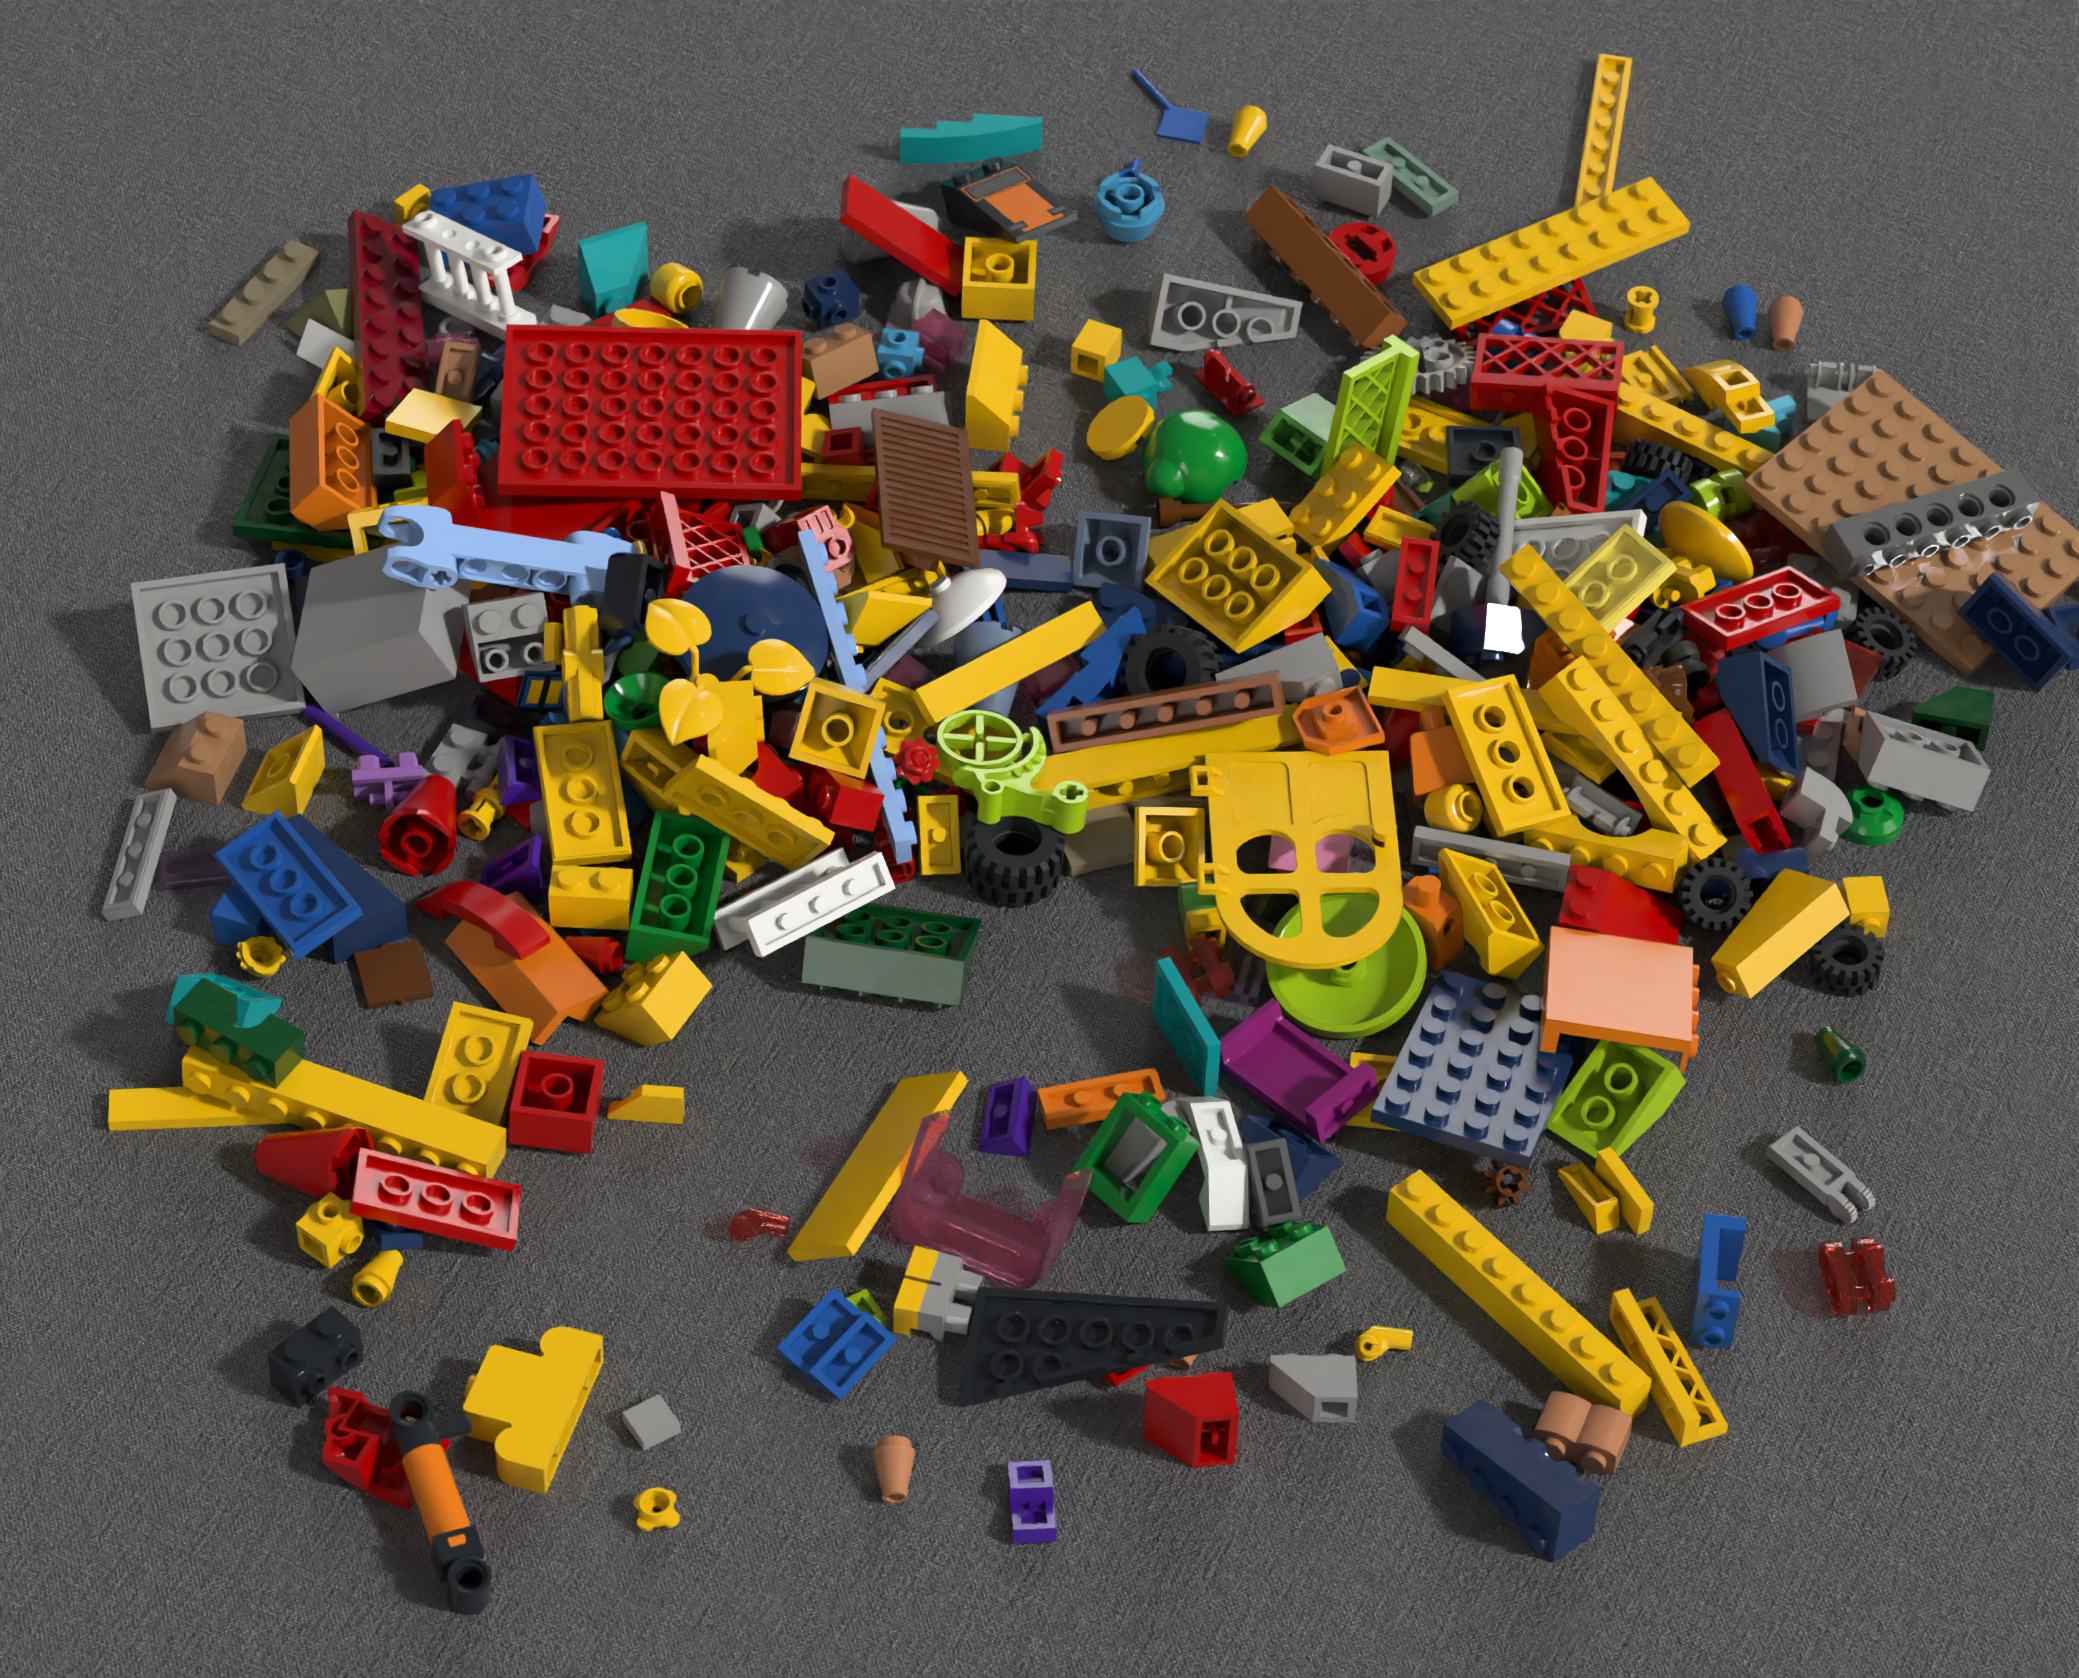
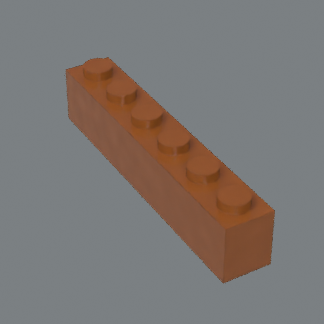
[1244,185,1408,352]
[1047,670,1286,754]

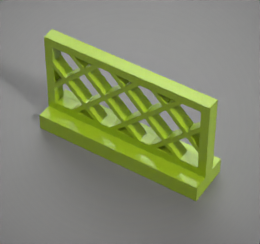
[1319,335,1420,479]

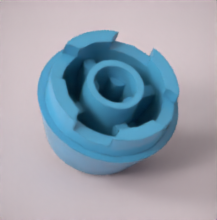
[1094,173,1165,242]

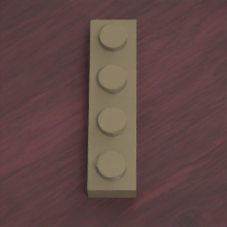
[208,239,322,347]

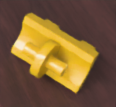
[1649,556,1716,608]

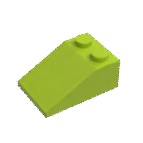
[1546,1040,1686,1160]

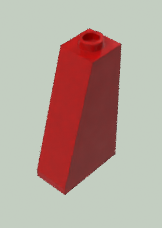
[1692,707,1794,854]

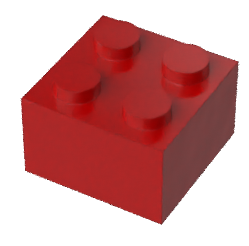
[509,1050,604,1154]

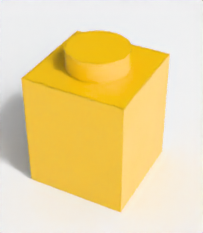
[1071,319,1122,383]
[1840,876,1890,938]

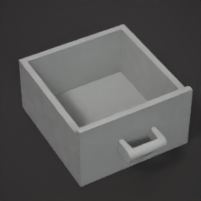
[291,541,473,719]

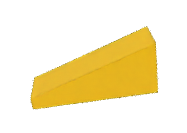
[1558,1161,1620,1235]

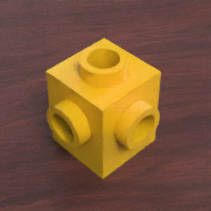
[296,1192,365,1269]

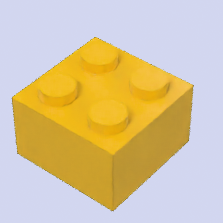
[961,237,1037,321]

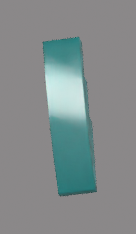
[900,113,1043,164]

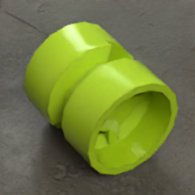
[1686,468,1752,523]

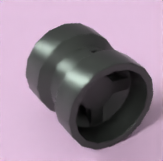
[1660,640,1711,694]

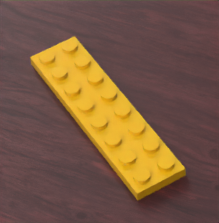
[1412,177,1690,330]

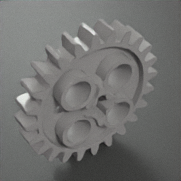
[1360,336,1476,395]

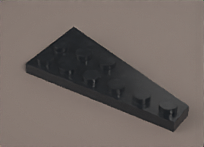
[959,1287,1230,1407]

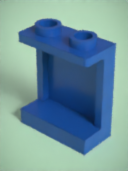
[1689,1213,1746,1348]

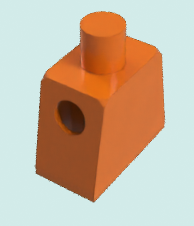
[1409,707,1479,805]
[1403,875,1464,972]

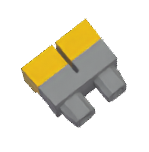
[893,1246,983,1342]

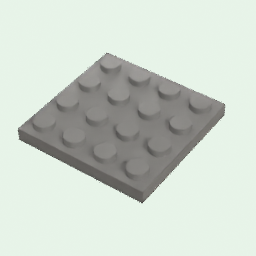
[131,563,306,733]

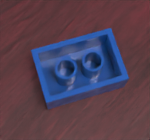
[428,173,547,269]

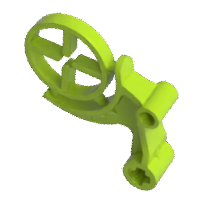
[936,710,1089,834]

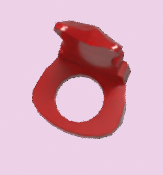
[978,501,1045,554]

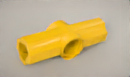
[562,605,604,724]

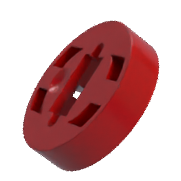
[1328,222,1396,285]

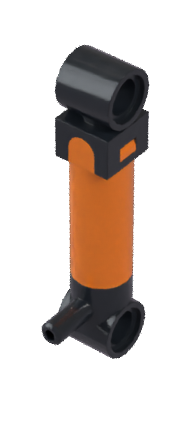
[388,1390,492,1616]

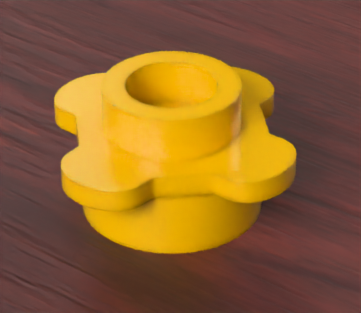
[634,1487,680,1531]

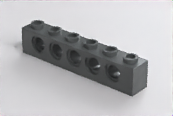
[1820,467,2041,580]

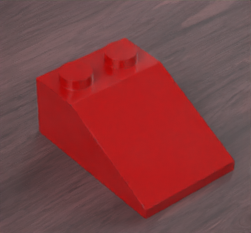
[1557,864,1684,945]

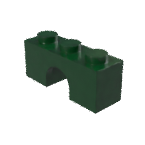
[174,977,305,1089]

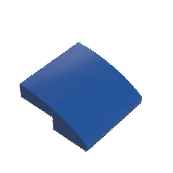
[776,1287,897,1401]

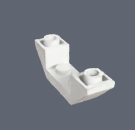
[1172,1096,1249,1231]

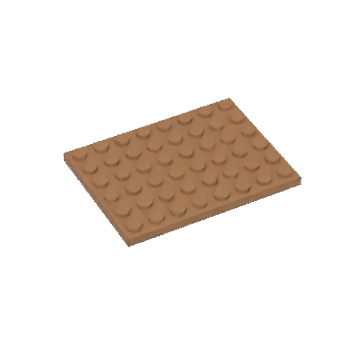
[1741,369,2079,678]

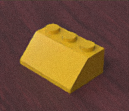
[965,319,1028,452]
[1438,847,1545,980]

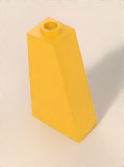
[1711,868,1850,999]

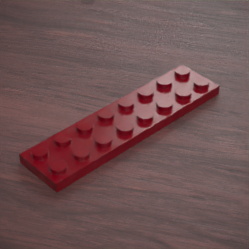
[348,209,427,428]

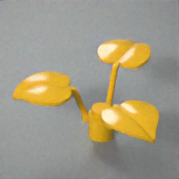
[645,598,815,746]

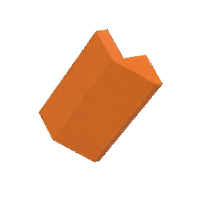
[444,891,610,1046]

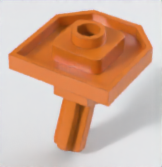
[1292,685,1385,756]

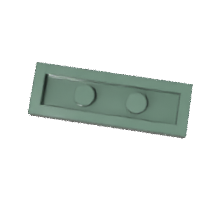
[1362,136,1459,217]

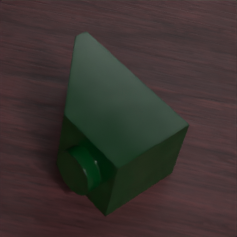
[1911,686,1995,751]

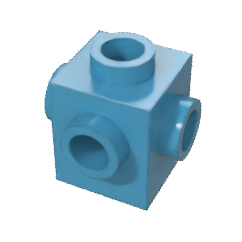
[873,328,925,382]

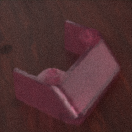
[890,1109,1094,1289]

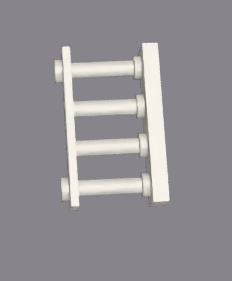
[402,210,537,341]
[713,847,895,957]

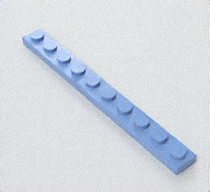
[798,529,917,864]

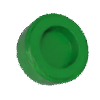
[742,524,766,563]

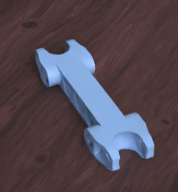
[378,505,639,614]

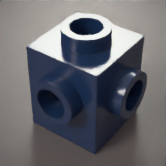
[801,268,860,330]

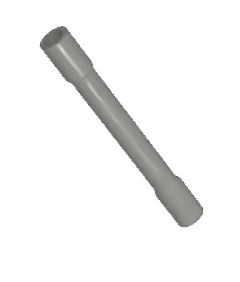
[1485,447,1523,606]

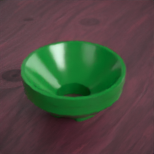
[603,671,670,731]
[1841,784,1904,846]

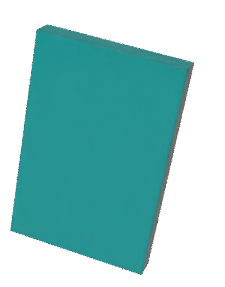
[1152,957,1221,1097]

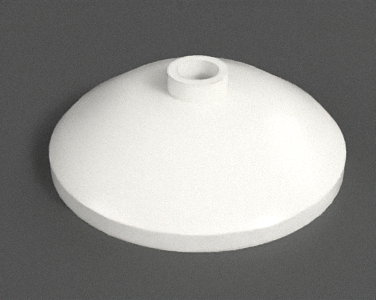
[914,568,1007,649]

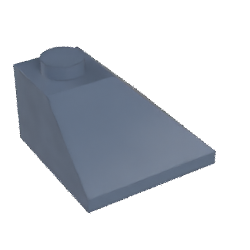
[1072,510,1152,592]

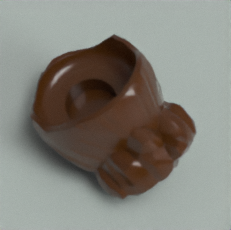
[1640,662,1696,725]

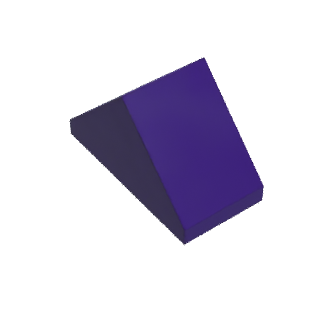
[480,834,544,905]

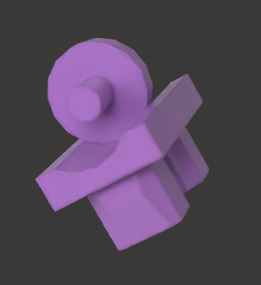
[352,752,424,815]

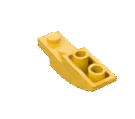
[1683,359,1775,434]

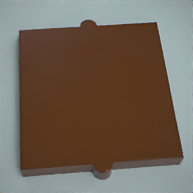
[354,940,434,1010]

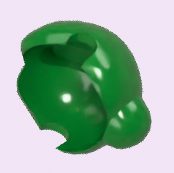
[1141,409,1248,504]

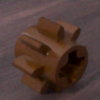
[1480,1159,1532,1206]

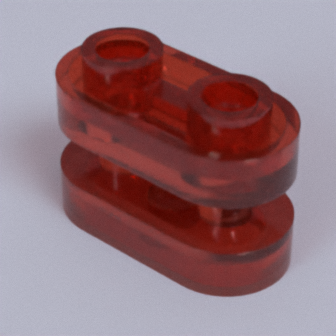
[1159,932,1236,1007]
[1818,1236,1896,1317]

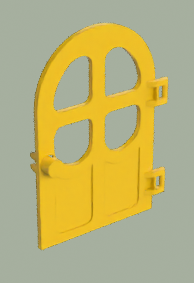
[1189,751,1403,969]

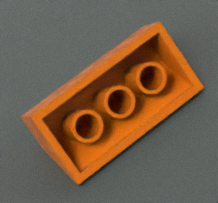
[289,393,377,531]

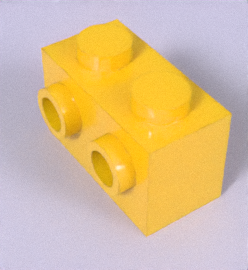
[548,865,634,931]

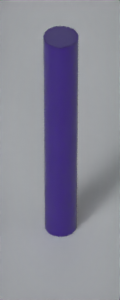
[302,703,395,768]

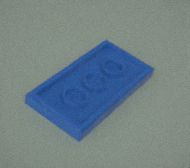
[213,809,363,961]

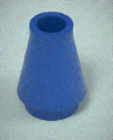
[1722,285,1757,340]

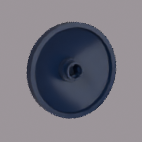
[677,565,829,709]

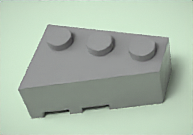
[829,385,955,445]

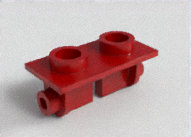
[1193,349,1265,418]

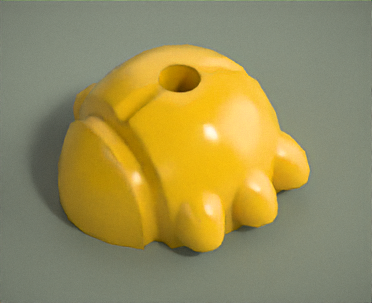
[236,936,286,978]

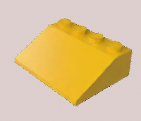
[1144,498,1332,654]

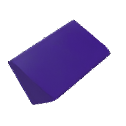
[497,735,542,806]
[978,1076,1037,1157]

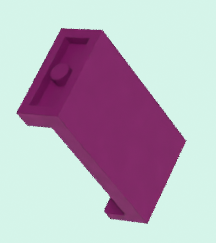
[1219,998,1379,1144]

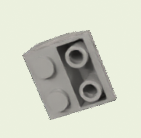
[461,592,556,683]

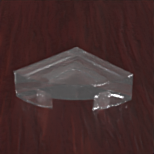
[1398,460,1434,493]

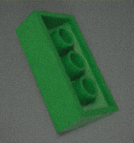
[625,810,731,963]

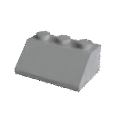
[1858,711,1991,812]

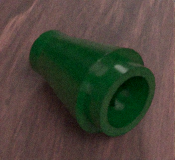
[1814,1026,1866,1083]

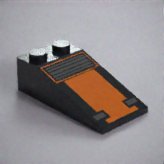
[940,157,1078,244]

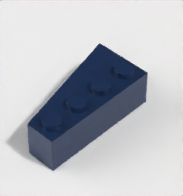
[287,814,408,965]
[1440,1398,1601,1562]

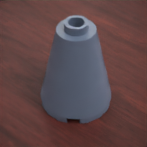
[953,621,1025,718]

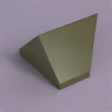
[284,288,353,339]

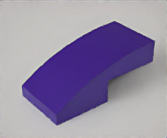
[1007,1460,1057,1543]

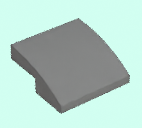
[1765,629,1858,723]

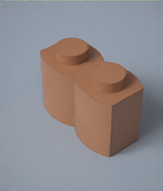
[1534,1391,1632,1475]

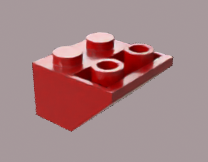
[424,418,486,525]
[1142,1372,1239,1468]

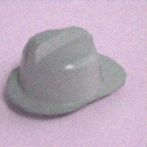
[886,276,949,348]

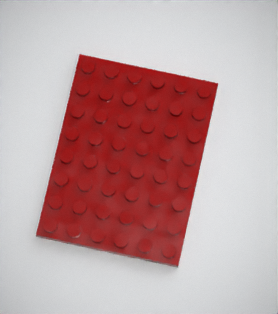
[497,324,802,501]

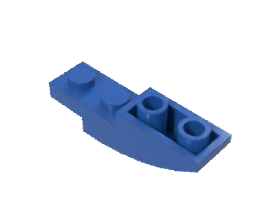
[1035,606,1146,740]

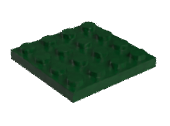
[232,433,419,551]

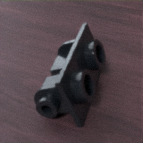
[1620,607,1688,669]

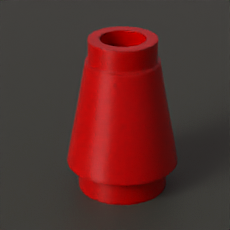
[564,936,625,976]

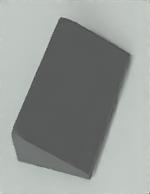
[1243,1138,1303,1230]

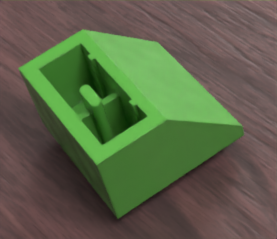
[1258,392,1358,483]

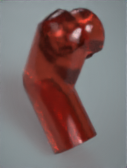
[729,1207,791,1241]

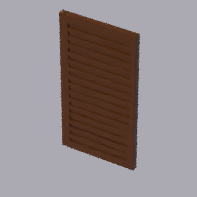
[871,407,981,570]

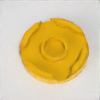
[1087,395,1154,460]

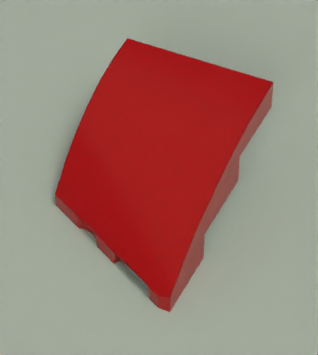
[322,1386,451,1510]

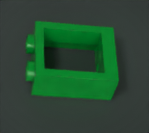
[1071,1091,1201,1224]

